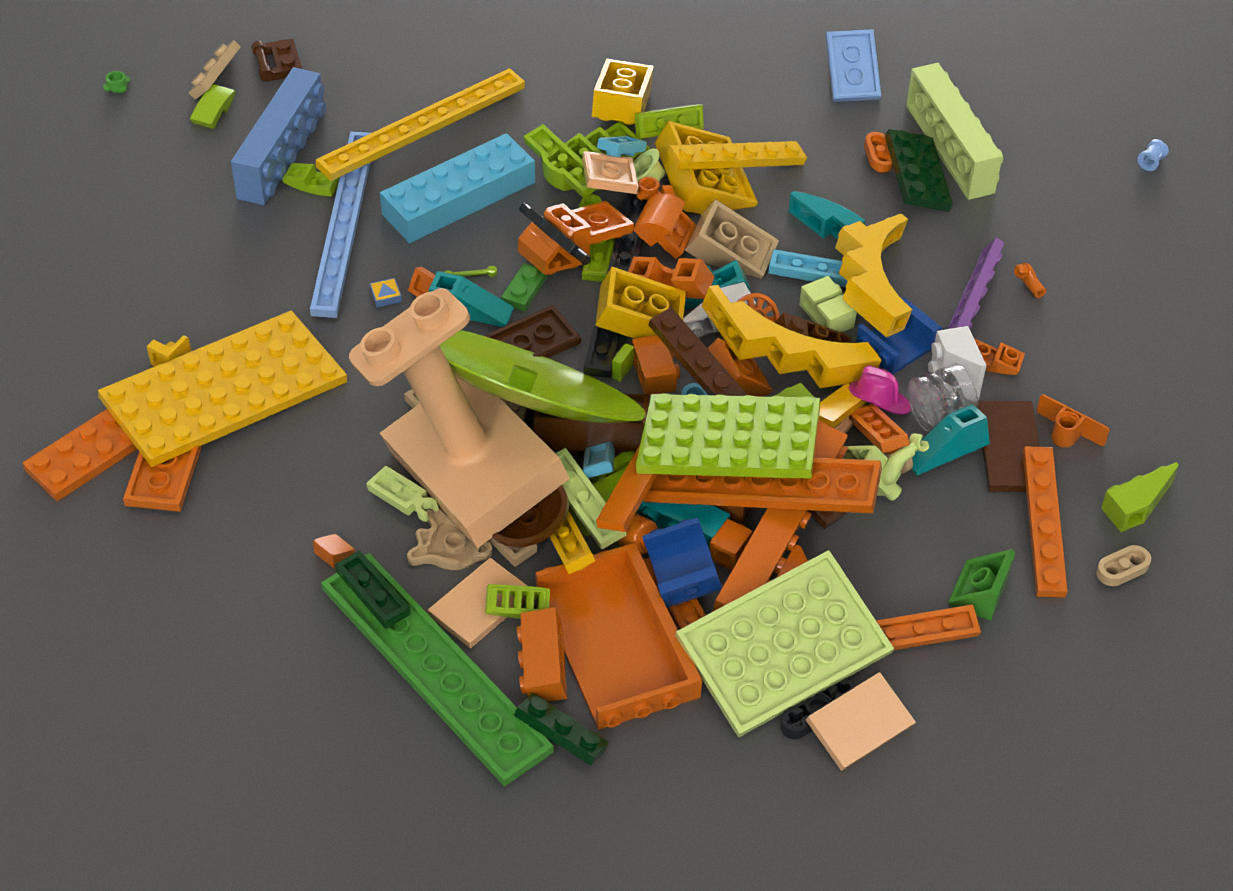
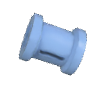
[1137,139,1169,171]

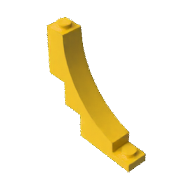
[702,285,882,388]

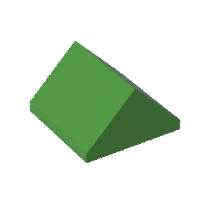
[948,549,1015,621]

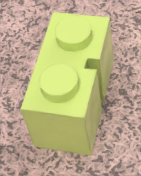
[799,276,857,332]

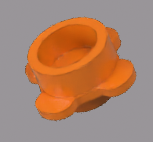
[636,177,662,200]

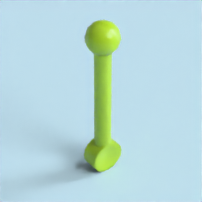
[445,266,497,277]

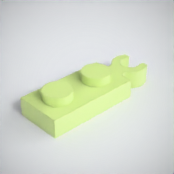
[366,466,439,522]

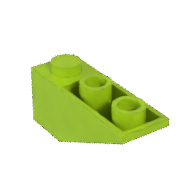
[1101,462,1179,532]

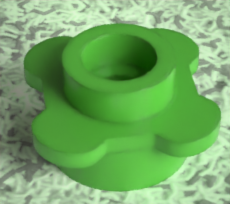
[103,71,131,93]

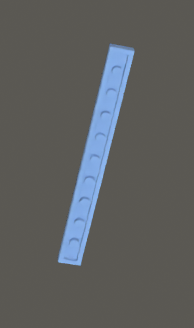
[310,131,371,318]

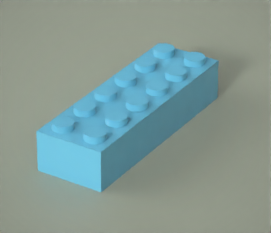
[380,133,535,244]

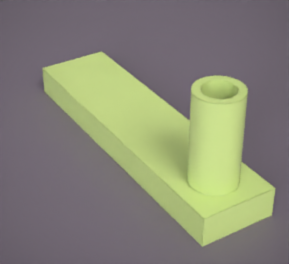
[555,448,626,550]

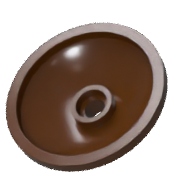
[492,485,569,547]

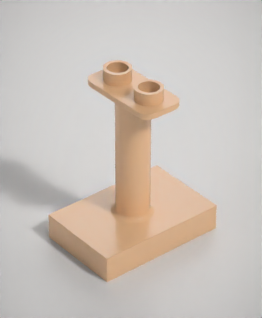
[349,288,570,548]

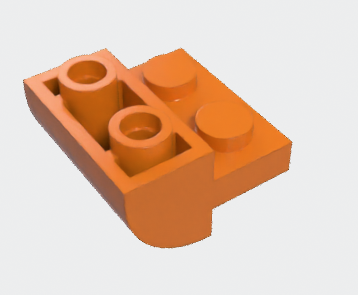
[632,194,696,259]

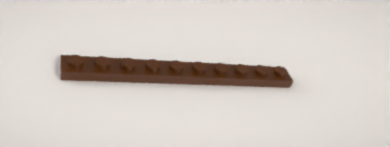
[648,307,847,530]

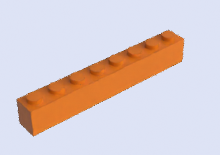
[712,421,848,612]

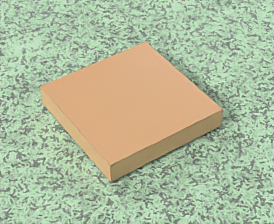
[582,151,639,194]

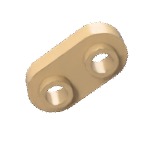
[1096,545,1151,586]

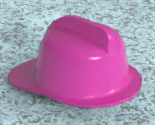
[849,366,911,415]

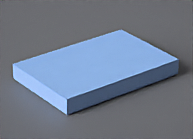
[825,29,881,102]

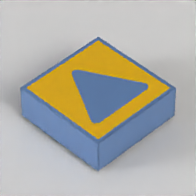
[369,278,402,308]

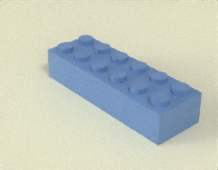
[231,67,326,206]

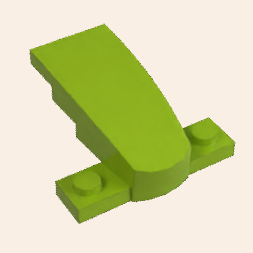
[523,121,650,198]

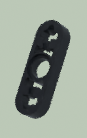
[780,678,856,739]

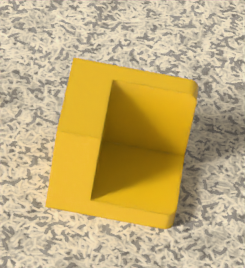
[147,335,191,367]

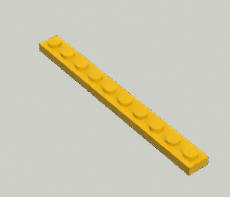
[316,68,525,181]

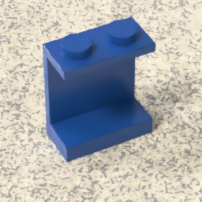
[856,297,942,375]
[642,517,722,608]

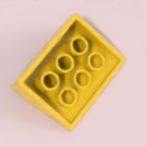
[654,121,758,215]

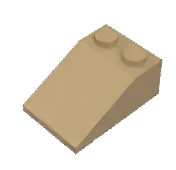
[685,199,779,279]

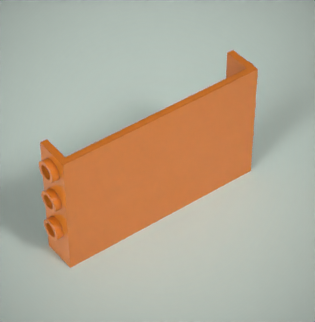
[536,543,702,730]

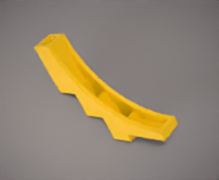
[835,214,912,338]

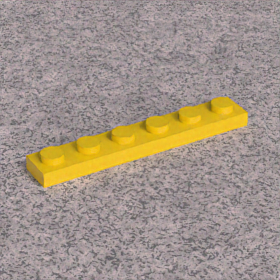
[667,141,807,170]

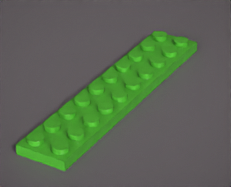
[321,553,554,787]

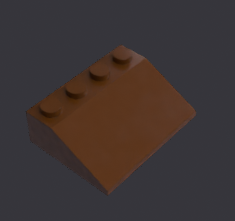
[534,393,649,454]

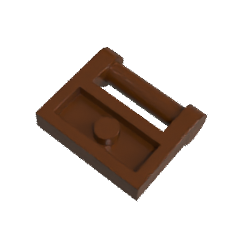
[251,38,302,82]

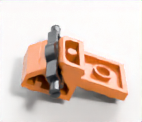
[518,201,634,275]

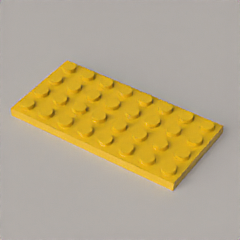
[98,310,347,467]

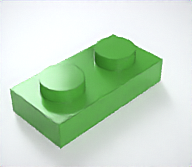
[501,263,547,312]

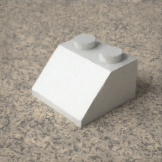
[928,326,986,403]

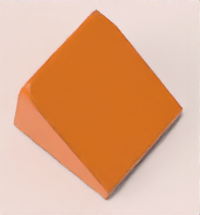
[313,534,355,569]

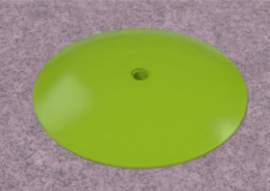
[440,330,646,423]

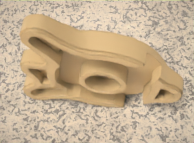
[407,507,492,570]

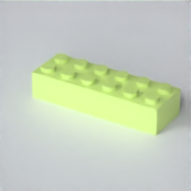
[906,63,1003,200]

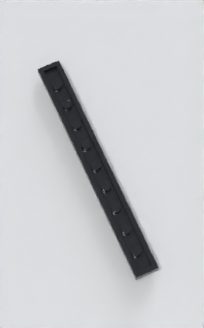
[584,191,648,378]

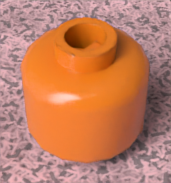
[617,513,658,555]

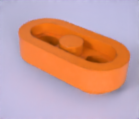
[864,132,893,173]

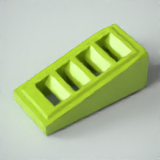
[485,584,550,619]

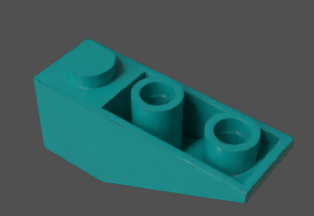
[429,271,514,327]
[911,404,990,475]
[638,499,730,548]

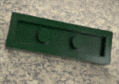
[335,550,411,629]
[514,693,609,766]

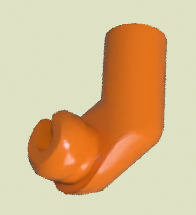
[1014,262,1047,298]

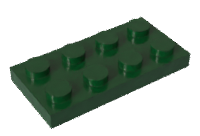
[885,129,953,212]

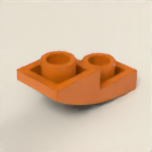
[974,338,1025,375]

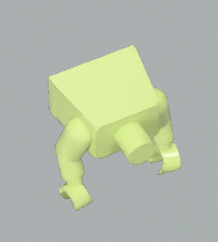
[844,433,929,501]

